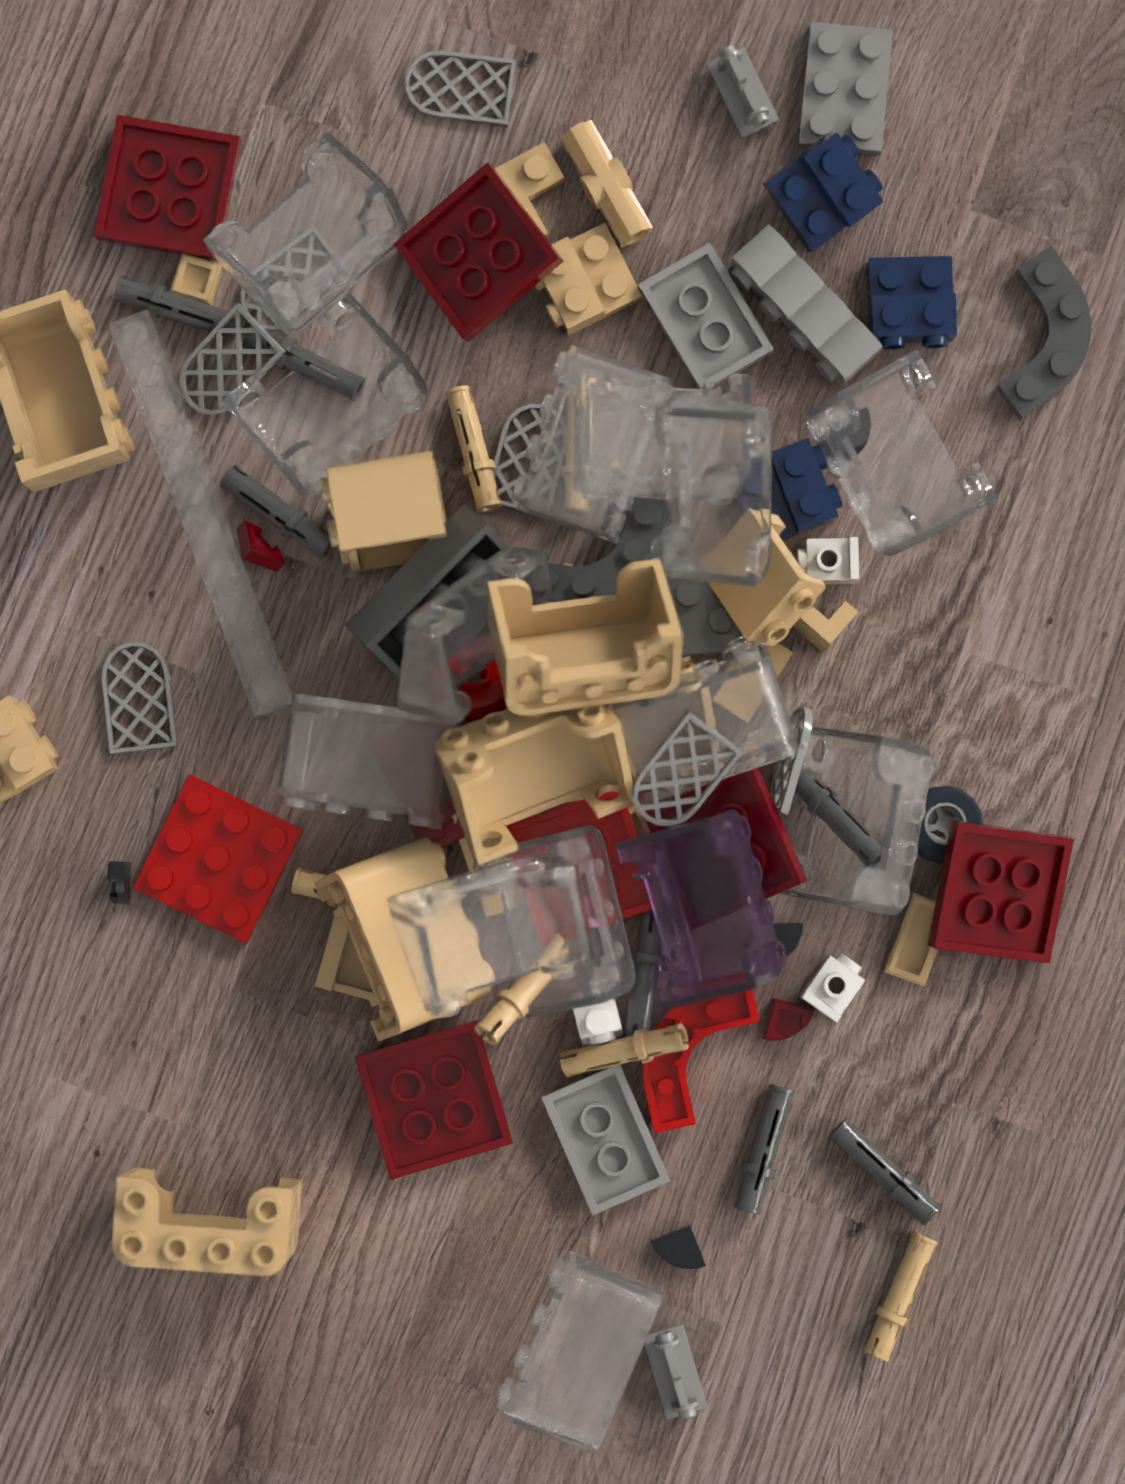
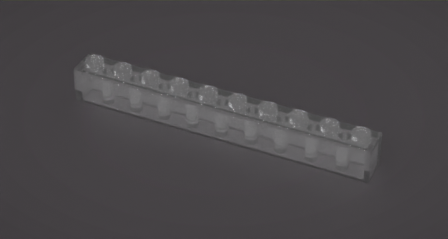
[108,310,300,722]

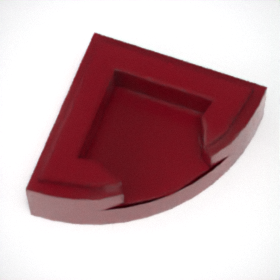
[236,520,285,572]
[762,998,815,1041]

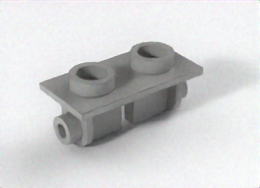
[706,45,780,138]
[642,1324,708,1420]

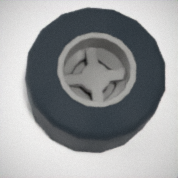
[903,786,983,863]

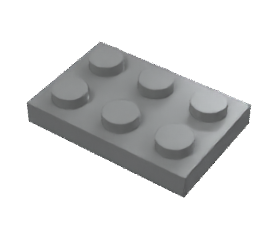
[798,22,893,156]
[638,243,774,394]
[541,1065,671,1216]

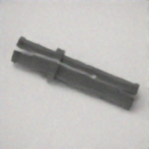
[114,276,242,340]
[243,325,366,402]
[219,465,332,559]
[787,763,889,870]
[622,913,668,1038]
[734,1084,795,1215]
[829,1117,941,1225]

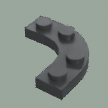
[996,246,1091,421]
[527,497,679,605]

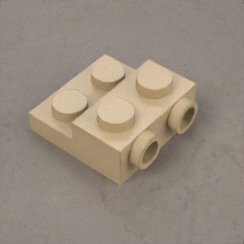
[534,223,642,336]
[0,695,58,804]

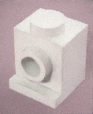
[797,537,859,585]
[799,953,865,1022]
[572,994,623,1046]

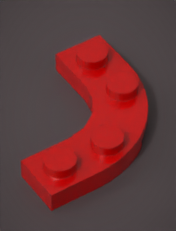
[643,980,760,1134]

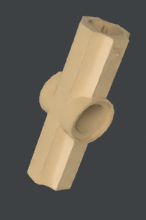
[560,120,652,248]

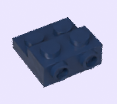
[762,132,884,252]
[867,256,957,350]
[728,438,843,541]

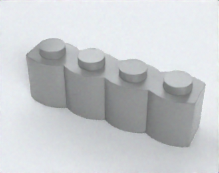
[730,224,883,386]

